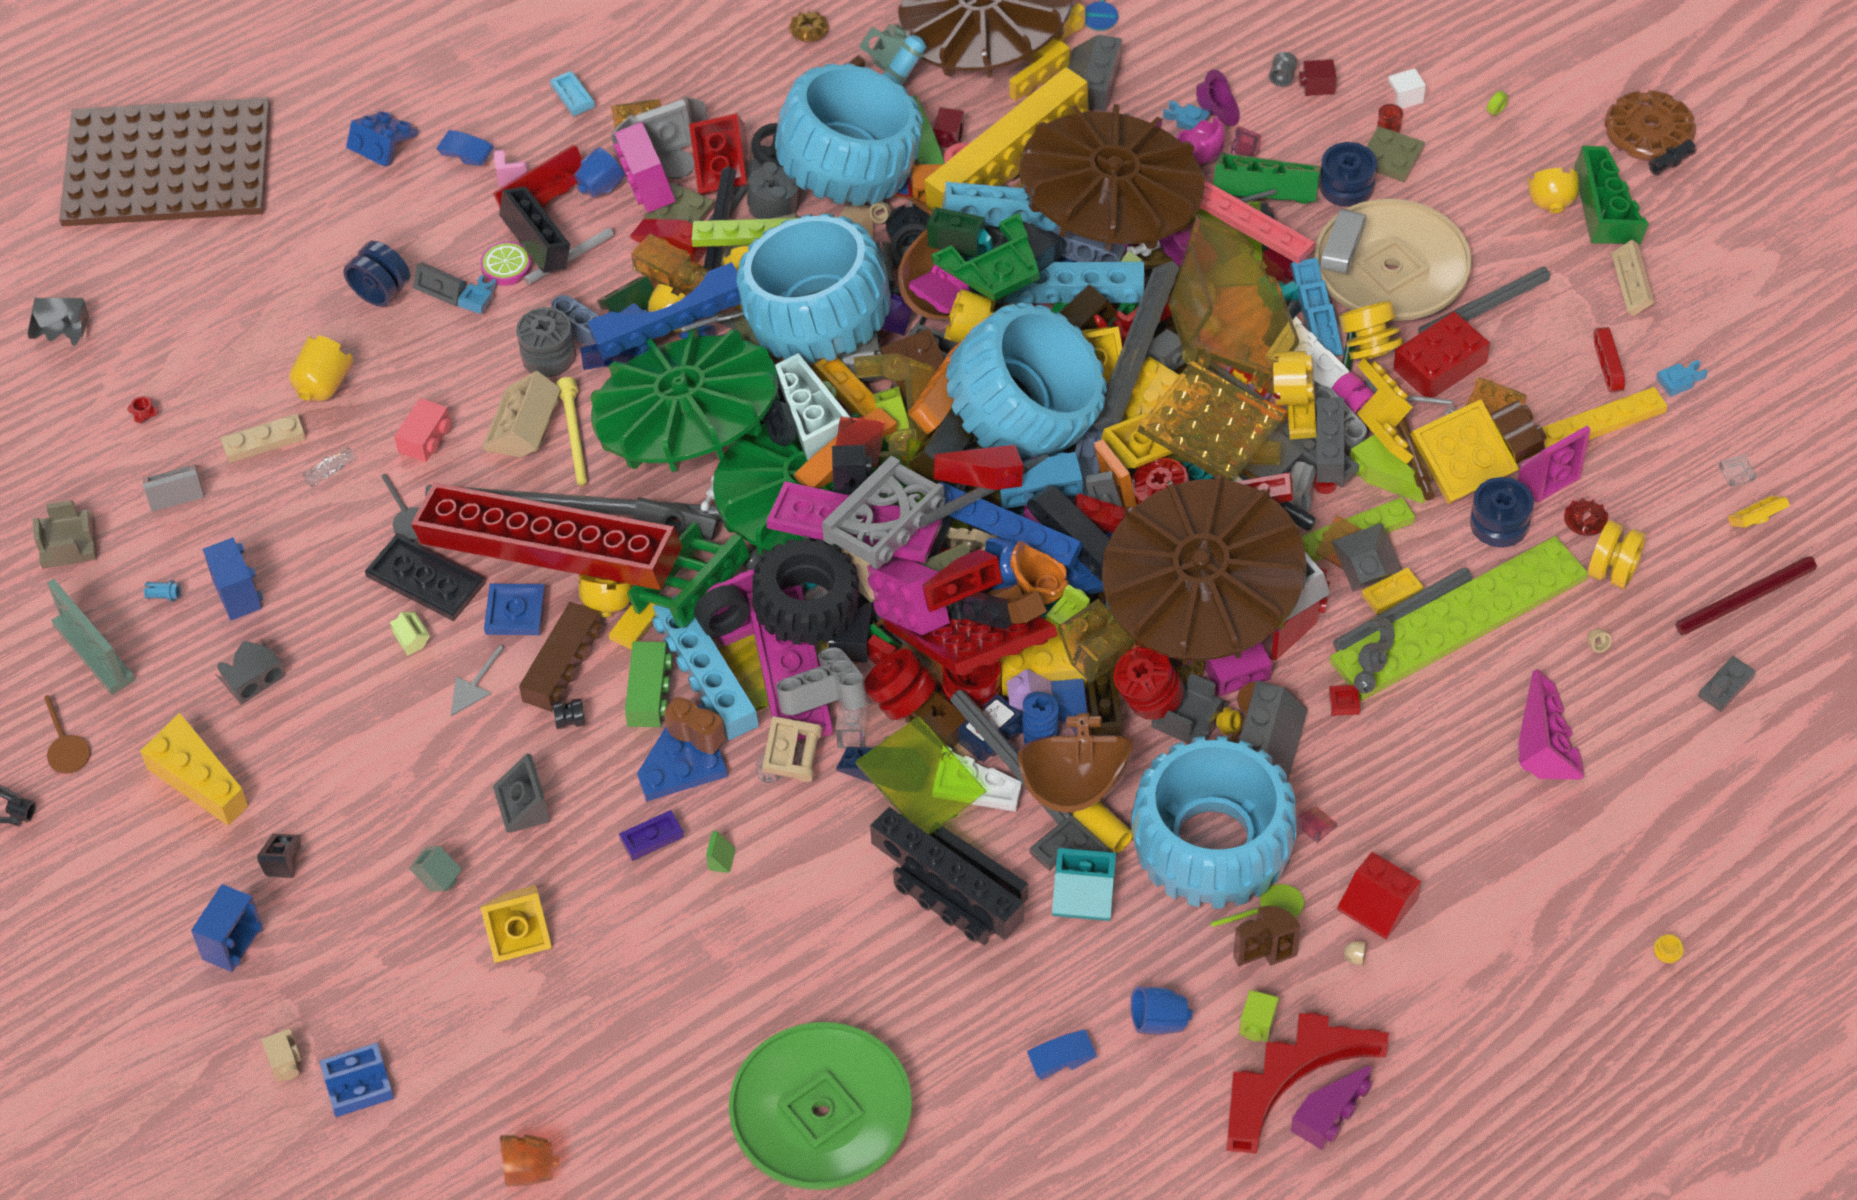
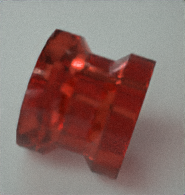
[1377,104,1403,133]

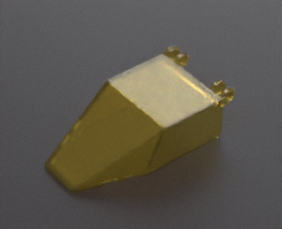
[1168,214,1299,395]

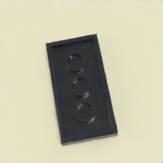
[365,534,486,621]

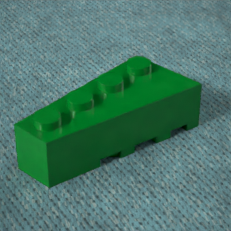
[1574,146,1649,245]
[1213,153,1321,204]

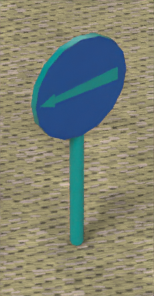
[1085,0,1118,31]

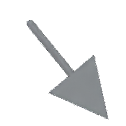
[451,645,504,716]

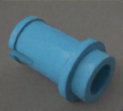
[144,580,181,602]

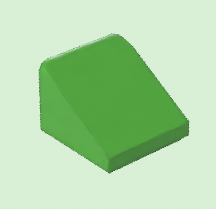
[706,831,735,873]

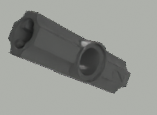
[633,497,717,541]

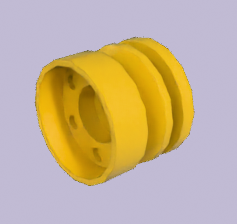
[1338,300,1403,359]

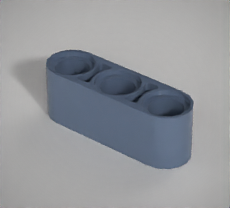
[1053,225,1125,262]
[551,295,600,354]

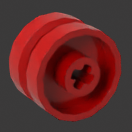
[864,648,936,720]

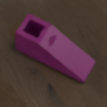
[1291,1066,1373,1150]

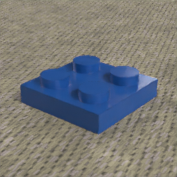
[484,583,545,635]

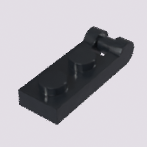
[950,592,1012,629]

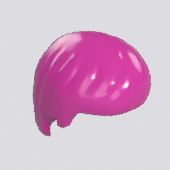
[1176,117,1226,164]

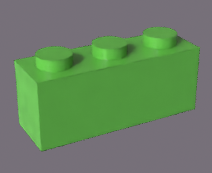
[625,641,673,727]

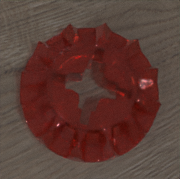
[1564,497,1608,536]

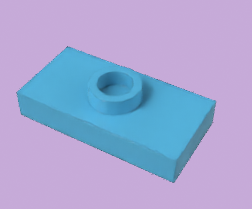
[550,71,595,117]

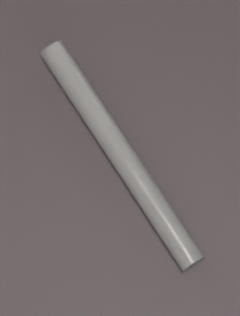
[524,228,614,285]

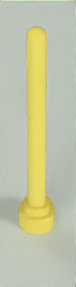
[556,377,587,486]

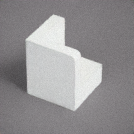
[1388,68,1426,110]

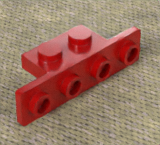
[493,145,583,209]

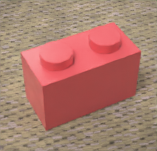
[394,398,452,462]

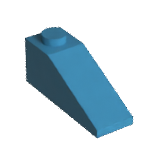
[1000,452,1083,509]

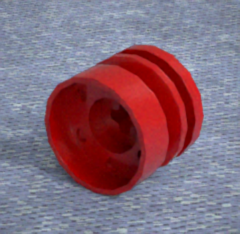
[1132,458,1189,504]
[1113,646,1184,720]
[942,659,1001,708]

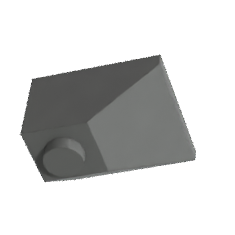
[1332,523,1402,592]

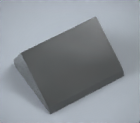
[493,753,550,833]

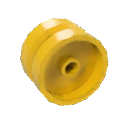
[1588,520,1647,590]

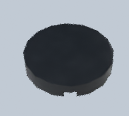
[886,204,932,246]

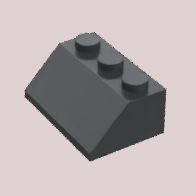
[1068,35,1122,112]
[1238,680,1307,782]

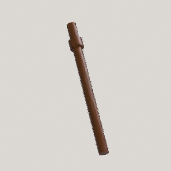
[1397,416,1435,500]

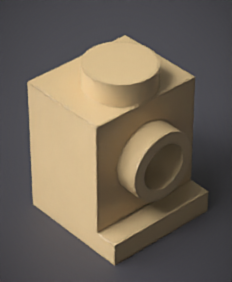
[261,1028,302,1082]

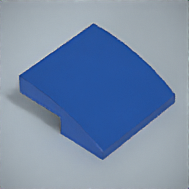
[319,1042,394,1118]

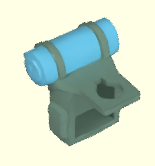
[859,24,927,85]

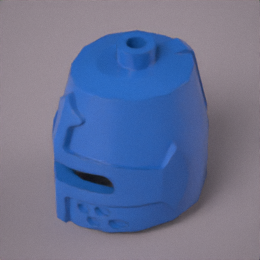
[575,147,625,198]
[1131,986,1193,1035]

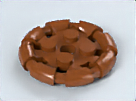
[1605,90,1696,161]

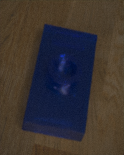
[580,344,634,370]

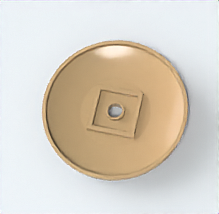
[1315,199,1471,321]

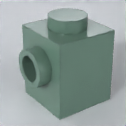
[409,846,462,892]

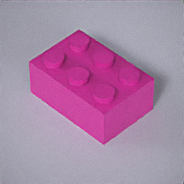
[613,122,676,213]
[867,556,950,635]

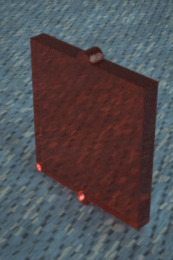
[835,416,885,468]

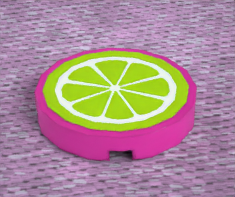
[480,241,532,286]

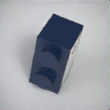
[958,694,1022,763]

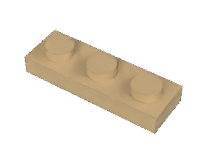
[1611,240,1655,316]
[220,414,306,463]

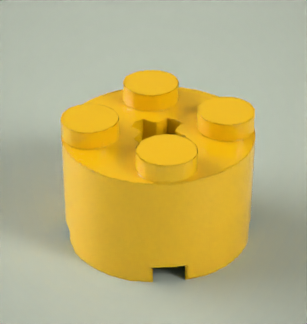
[944,289,995,343]
[1273,350,1315,406]

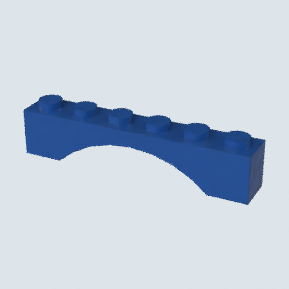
[587,262,741,359]

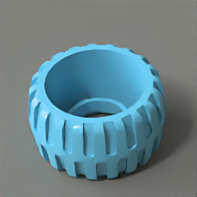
[775,63,923,206]
[736,214,891,364]
[946,302,1107,462]
[1131,736,1297,909]

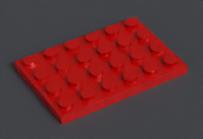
[883,587,1058,675]

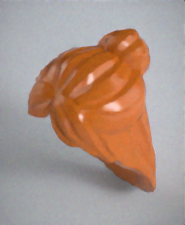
[1010,541,1068,605]

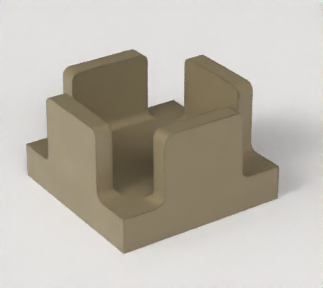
[33,501,96,569]

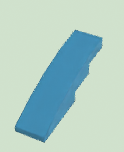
[1290,258,1343,356]

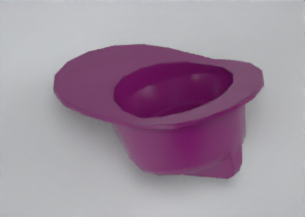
[1196,69,1240,126]

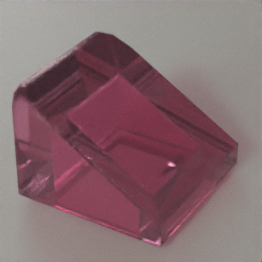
[1230,126,1261,157]
[1297,807,1337,843]

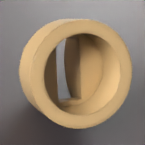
[869,202,891,223]
[1587,628,1612,653]
[1344,941,1366,966]

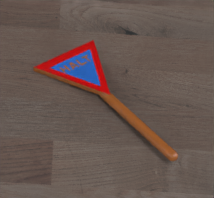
[893,177,933,216]

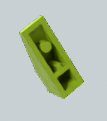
[1350,434,1426,504]

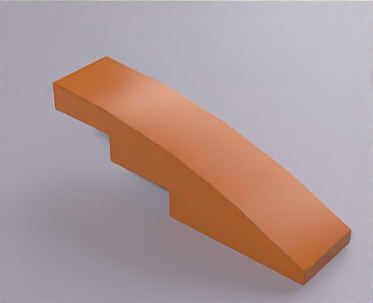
[794,407,897,489]

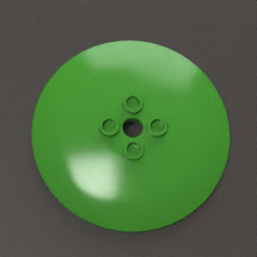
[729,1022,912,1190]

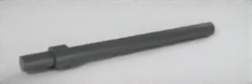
[919,454,1049,527]

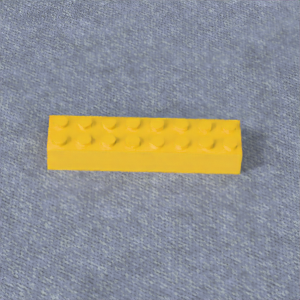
[924,67,1088,211]

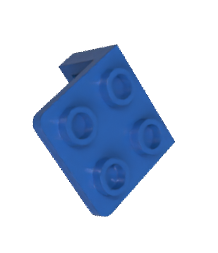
[346,111,418,167]

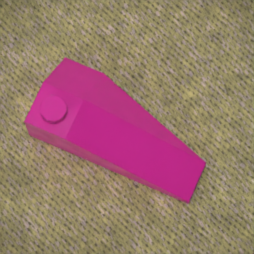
[1518,669,1584,779]

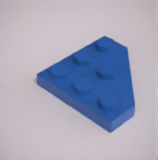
[637,704,728,802]

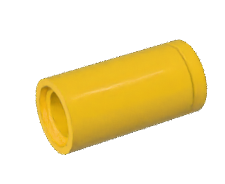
[1073,802,1133,853]

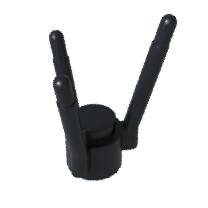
[0,785,36,827]

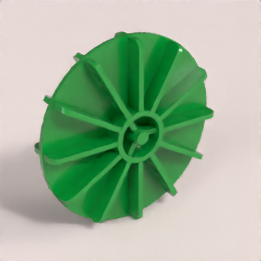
[590,328,779,472]
[713,413,907,556]

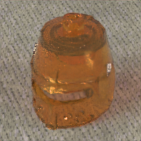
[500,1135,559,1186]

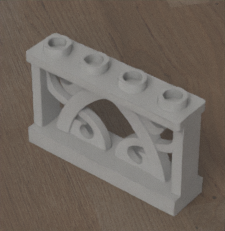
[822,456,945,569]

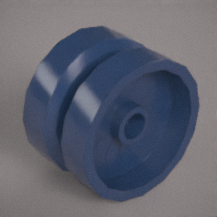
[1319,142,1377,207]
[343,240,411,307]
[1470,477,1534,548]

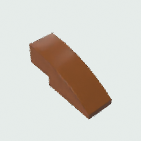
[984,584,1047,624]

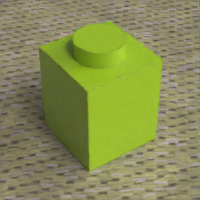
[1239,990,1279,1042]

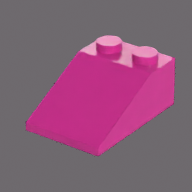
[1518,426,1591,503]

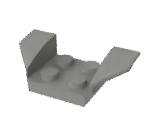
[611,96,708,156]

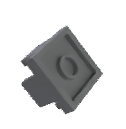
[1151,673,1228,744]

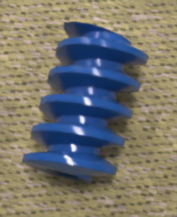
[1022,692,1059,744]

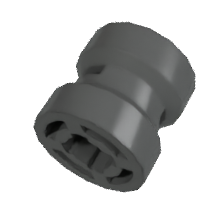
[1269,52,1298,87]

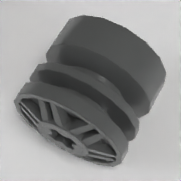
[516,307,576,377]

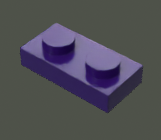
[619,810,684,861]

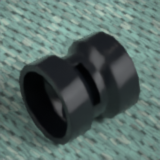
[553,698,585,730]

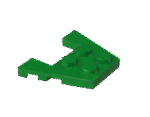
[931,213,1039,301]

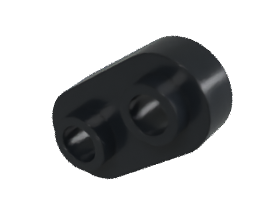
[764,400,797,447]

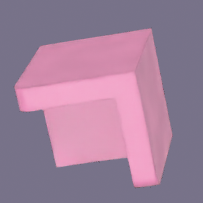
[494,150,528,186]

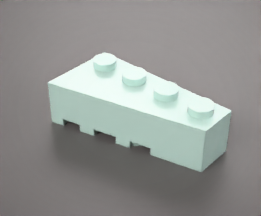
[775,353,852,461]

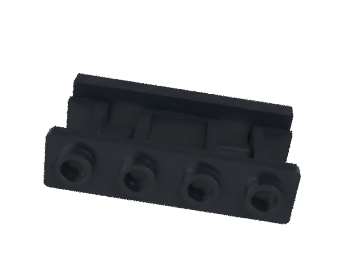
[893,822,1028,946]

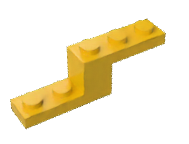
[1009,3,1085,101]
[1357,358,1414,464]

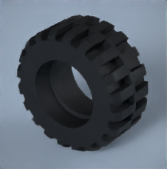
[752,538,859,645]

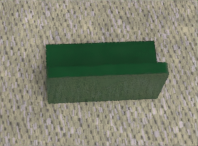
[927,207,985,257]
[596,276,654,313]

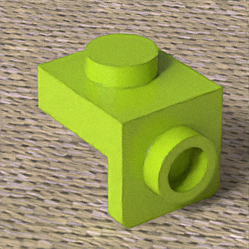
[1045,585,1090,636]

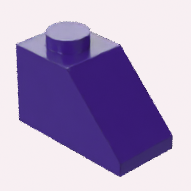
[881,294,912,336]

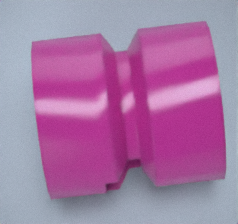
[1331,372,1375,421]

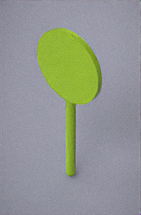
[1211,884,1304,927]

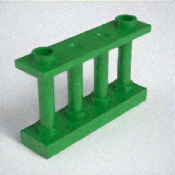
[627,522,750,628]

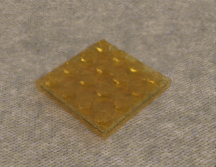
[1137,361,1284,482]

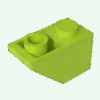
[874,386,912,442]

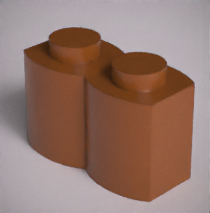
[664,697,725,754]

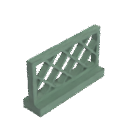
[47,579,135,695]

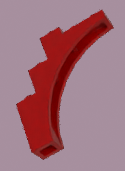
[1226,1012,1389,1154]

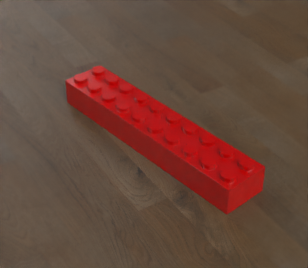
[411,482,682,590]

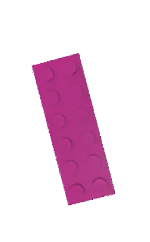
[767,481,942,563]
[746,586,833,740]

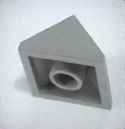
[142,464,204,512]

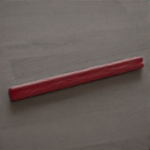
[1675,556,1817,635]

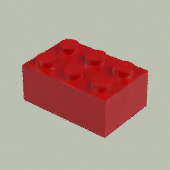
[1393,311,1490,398]

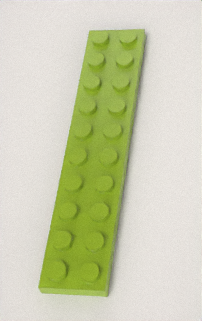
[1329,536,1588,701]

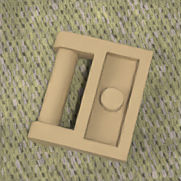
[762,716,822,782]

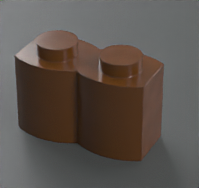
[1490,400,1547,463]

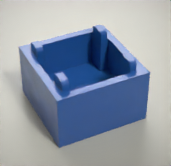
[202,537,263,621]
[191,884,263,972]

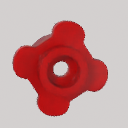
[127,396,159,423]

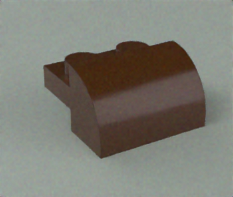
[1233,906,1300,967]

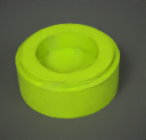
[1486,90,1509,116]

